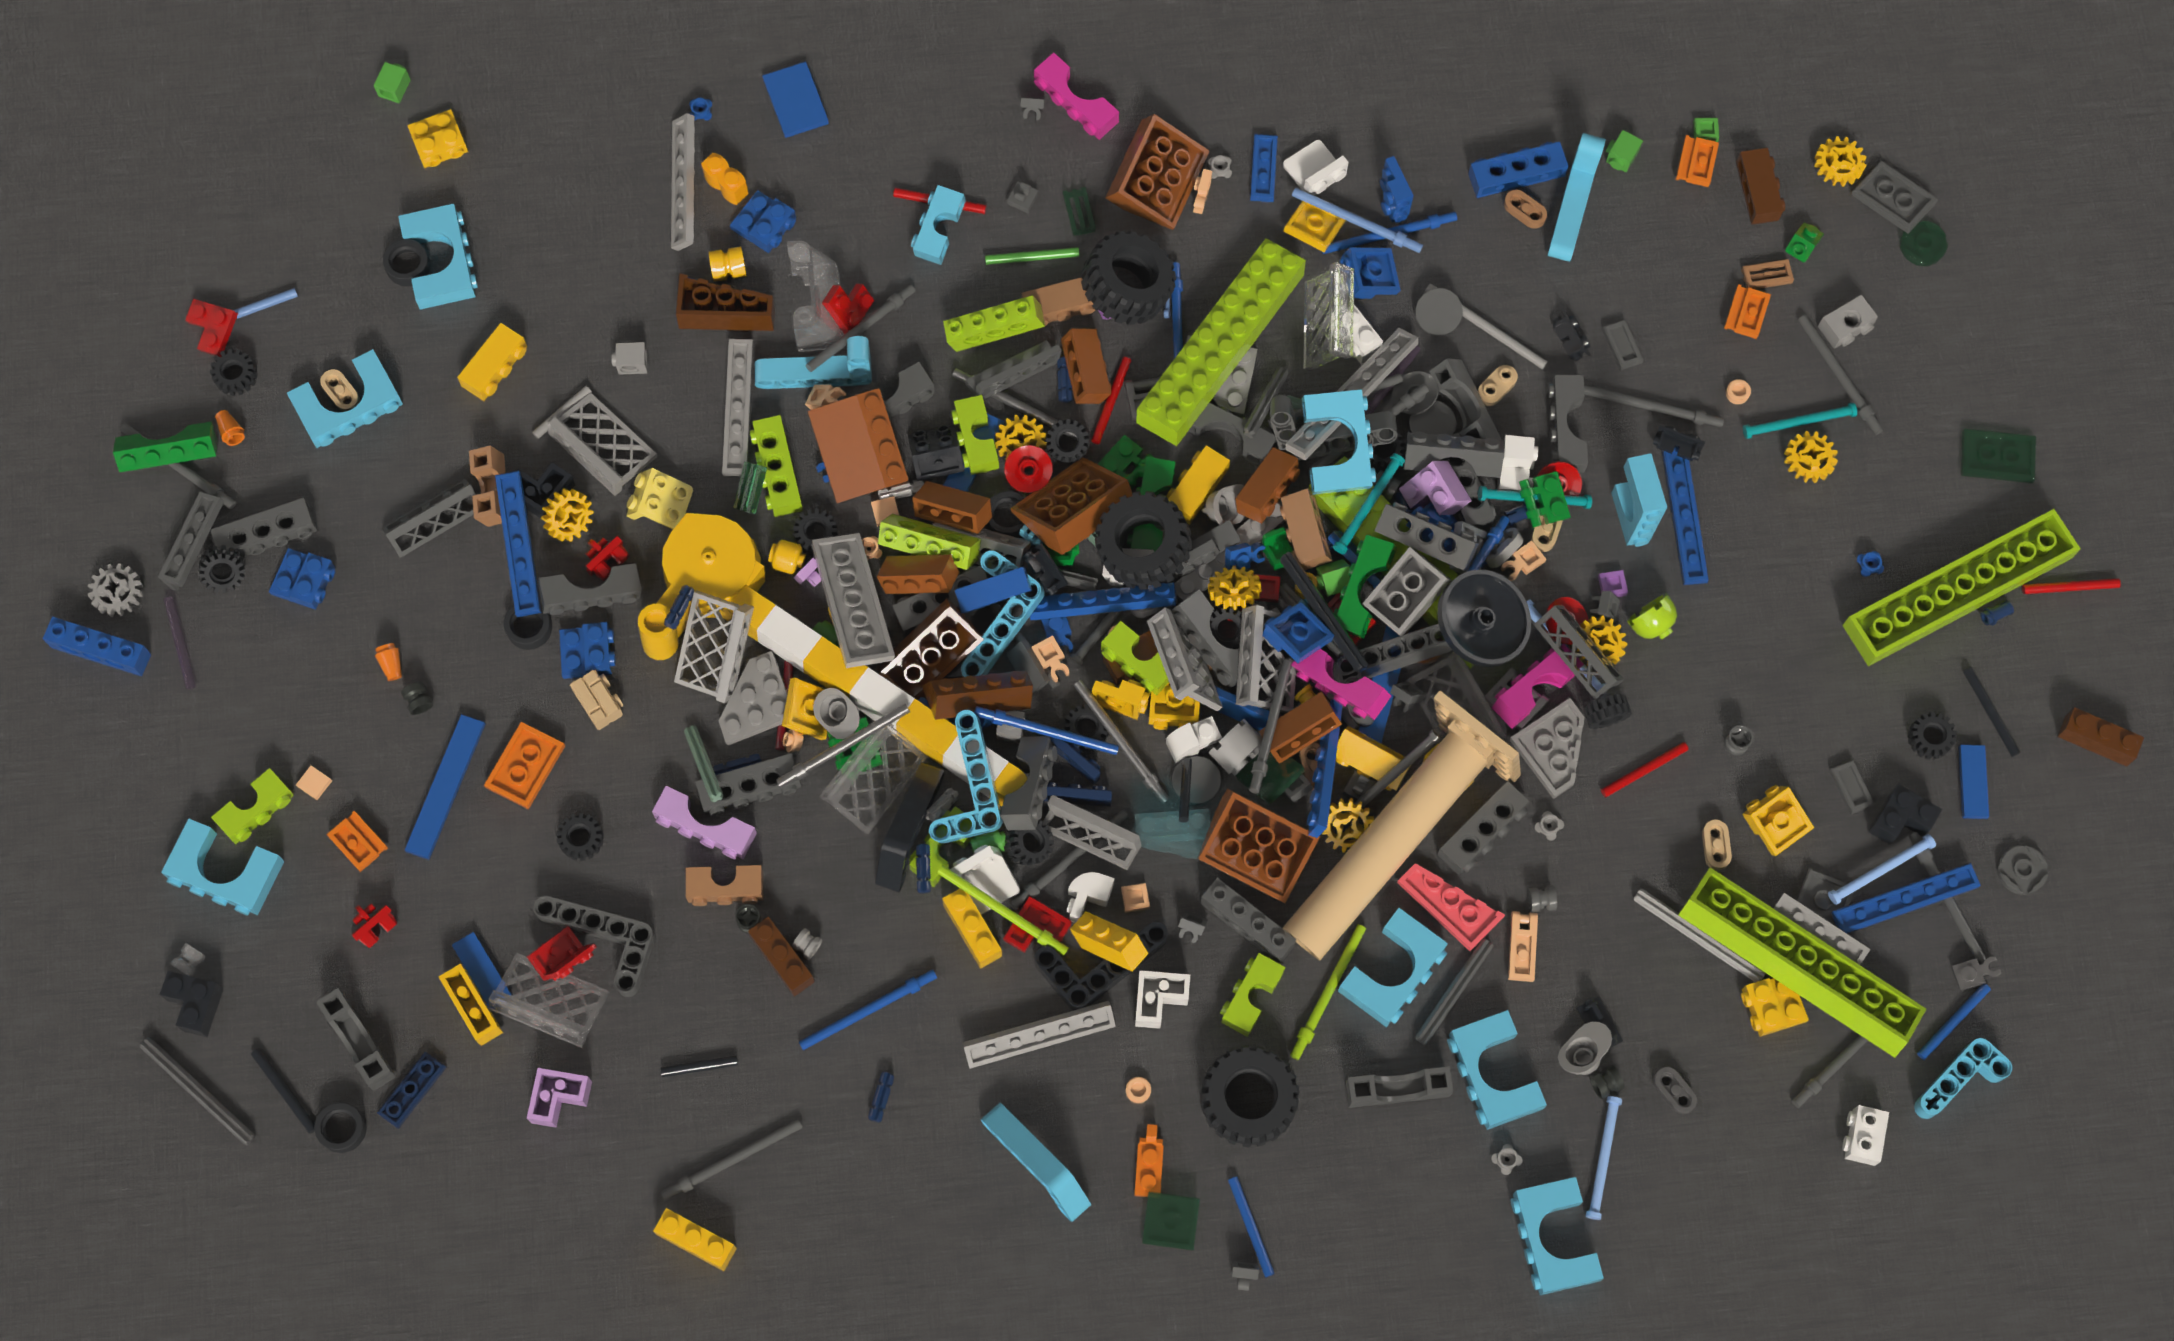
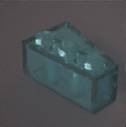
[1134,809,1211,860]

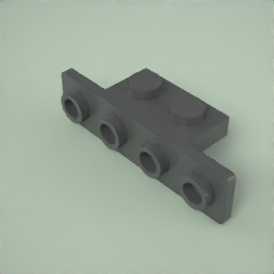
[1161,521,1241,583]

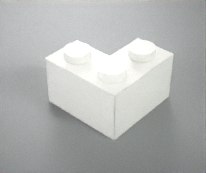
[1497,435,1538,492]
[1135,971,1190,1028]

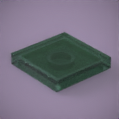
[1235,752,1305,804]
[1142,1191,1200,1250]

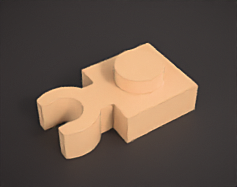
[1193,169,1212,214]
[805,385,846,410]
[1501,541,1546,581]
[1031,635,1069,682]

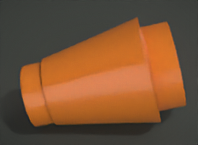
[215,410,245,446]
[375,643,402,681]

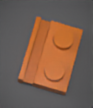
[1675,135,1719,187]
[1724,284,1771,339]
[326,811,388,872]

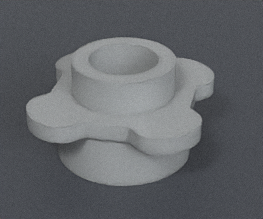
[1208,155,1232,179]
[1534,811,1564,841]
[1491,1144,1522,1175]

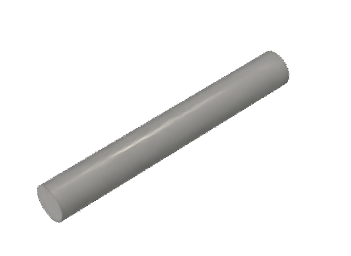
[532,386,592,439]

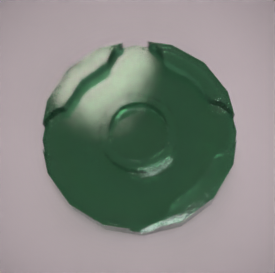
[1900,221,1948,266]

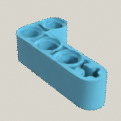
[1914,1038,2012,1119]

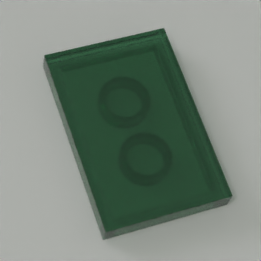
[1961,429,2036,483]

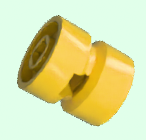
[709,246,747,282]

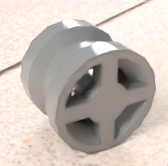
[791,928,822,960]

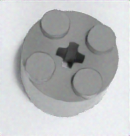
[1209,719,1263,776]

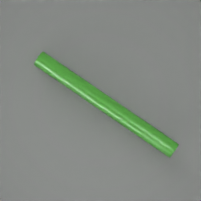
[985,247,1079,265]

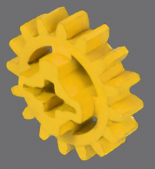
[1814,136,1866,187]
[995,415,1047,462]
[1784,431,1838,483]
[541,488,594,542]
[1208,566,1261,610]
[1577,616,1628,666]
[1322,798,1374,853]

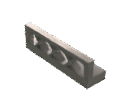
[965,340,1062,400]
[382,479,476,558]
[158,492,224,591]
[1534,605,1624,700]

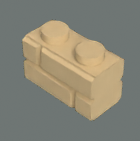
[570,670,624,730]

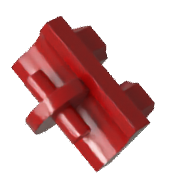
[586,536,629,581]
[351,903,398,948]

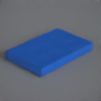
[762,62,829,138]

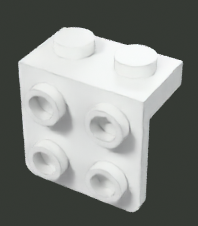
[1283,140,1349,195]
[950,845,1020,914]

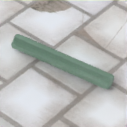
[684,725,723,802]

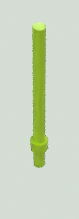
[937,865,1069,956]
[1290,924,1366,1060]

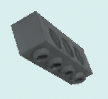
[1439,433,1496,529]
[210,497,317,557]
[1375,502,1479,570]
[892,566,988,636]
[695,753,801,816]
[1437,781,1529,875]
[1201,878,1296,964]

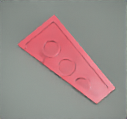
[1397,863,1505,951]

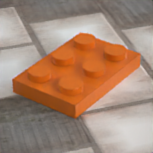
[484,722,565,810]

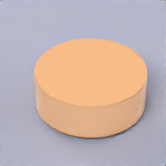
[1726,379,1751,404]
[1126,1077,1151,1104]

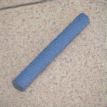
[233,288,298,319]

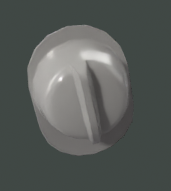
[1202,484,1248,525]
[813,688,860,740]
[1558,1022,1612,1075]

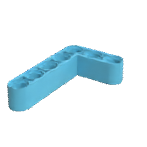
[1547,133,1606,262]
[754,336,872,389]
[961,551,1044,677]
[929,710,1003,843]
[980,1103,1091,1222]

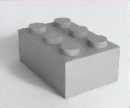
[1363,547,1452,636]

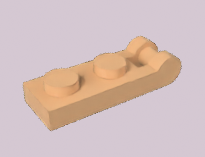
[1508,911,1538,982]

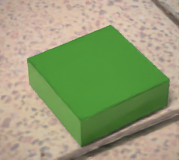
[1693,118,1719,142]

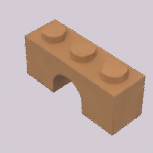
[469,445,506,527]
[686,865,764,906]

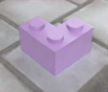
[1399,461,1472,515]
[527,1068,592,1127]

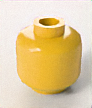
[768,540,806,574]

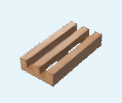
[1741,259,1794,289]

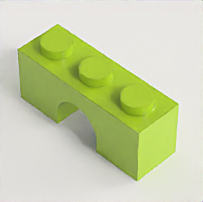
[951,395,999,475]
[1101,621,1169,695]
[211,768,294,844]
[909,806,974,887]
[1220,953,1286,1037]

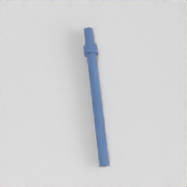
[1292,188,1423,253]

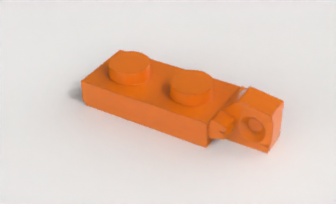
[1134,1124,1164,1198]

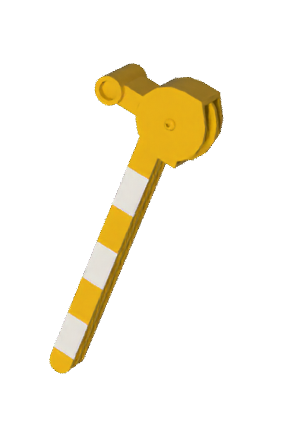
[638,513,1027,806]

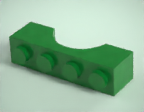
[113,421,218,473]
[1126,457,1175,552]
[1334,534,1397,639]

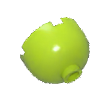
[1627,593,1677,639]

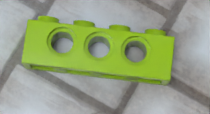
[943,295,1045,352]
[750,415,803,517]
[878,514,981,570]

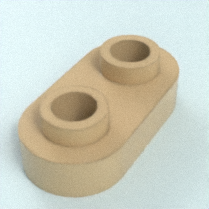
[1478,365,1518,406]
[320,369,360,412]
[1531,516,1563,552]
[1702,820,1732,870]

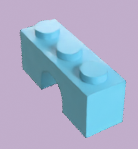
[911,185,966,265]

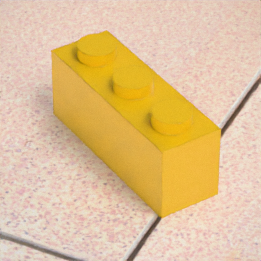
[457,323,527,401]
[1166,445,1230,525]
[1336,725,1411,791]
[942,889,1002,969]
[1070,911,1148,972]
[439,963,503,1046]
[653,1208,737,1271]

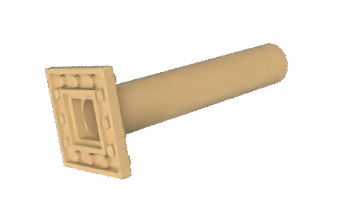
[1282,691,1521,961]

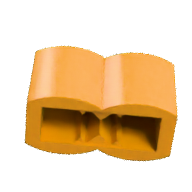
[701,153,748,205]

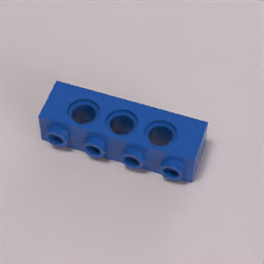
[1468,142,1568,198]
[43,617,151,676]

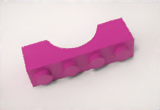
[1034,53,1119,140]
[1492,644,1584,729]
[1291,649,1391,720]

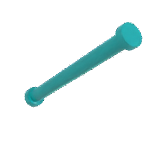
[1743,402,1857,439]
[1333,453,1405,554]
[1478,486,1592,509]

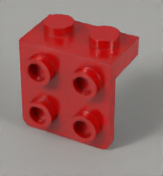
[526,926,597,981]

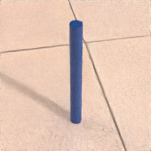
[1917,984,1991,1060]
[1228,1177,1275,1278]

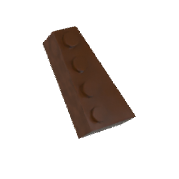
[676,274,775,331]

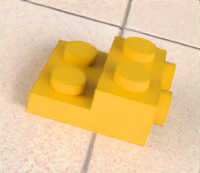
[407,109,468,168]
[1092,680,1150,720]
[1149,683,1200,730]
[1742,785,1814,856]
[1741,978,1809,1037]

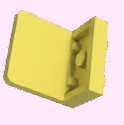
[626,468,693,529]

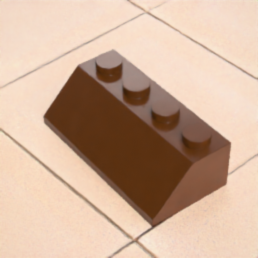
[877,598,984,700]
[923,671,1033,720]

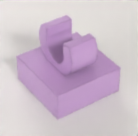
[793,558,821,587]

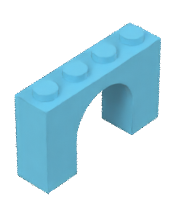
[398,204,478,310]
[287,349,403,448]
[1302,389,1376,495]
[1611,453,1667,547]
[161,819,284,916]
[1338,908,1448,1027]
[1447,1010,1547,1130]
[1511,1177,1604,1295]

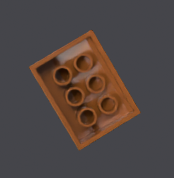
[1105,114,1209,230]
[807,388,909,504]
[1011,457,1132,555]
[1197,788,1320,903]

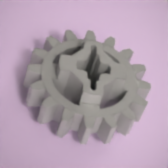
[88,563,143,617]

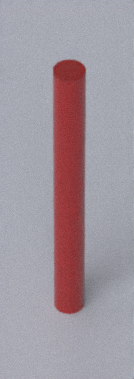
[893,188,987,214]
[1091,357,1132,444]
[2022,578,2121,594]
[1601,742,1689,798]

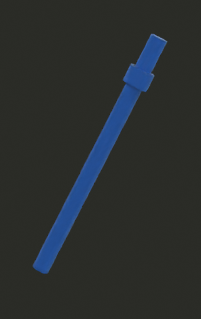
[1321,211,1457,255]
[1172,262,1183,359]
[1467,516,1510,572]
[974,706,1119,755]
[799,969,937,1050]

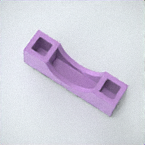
[652,786,757,859]

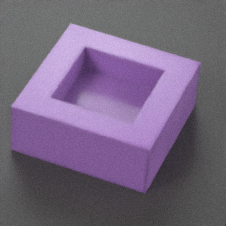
[1598,570,1628,597]

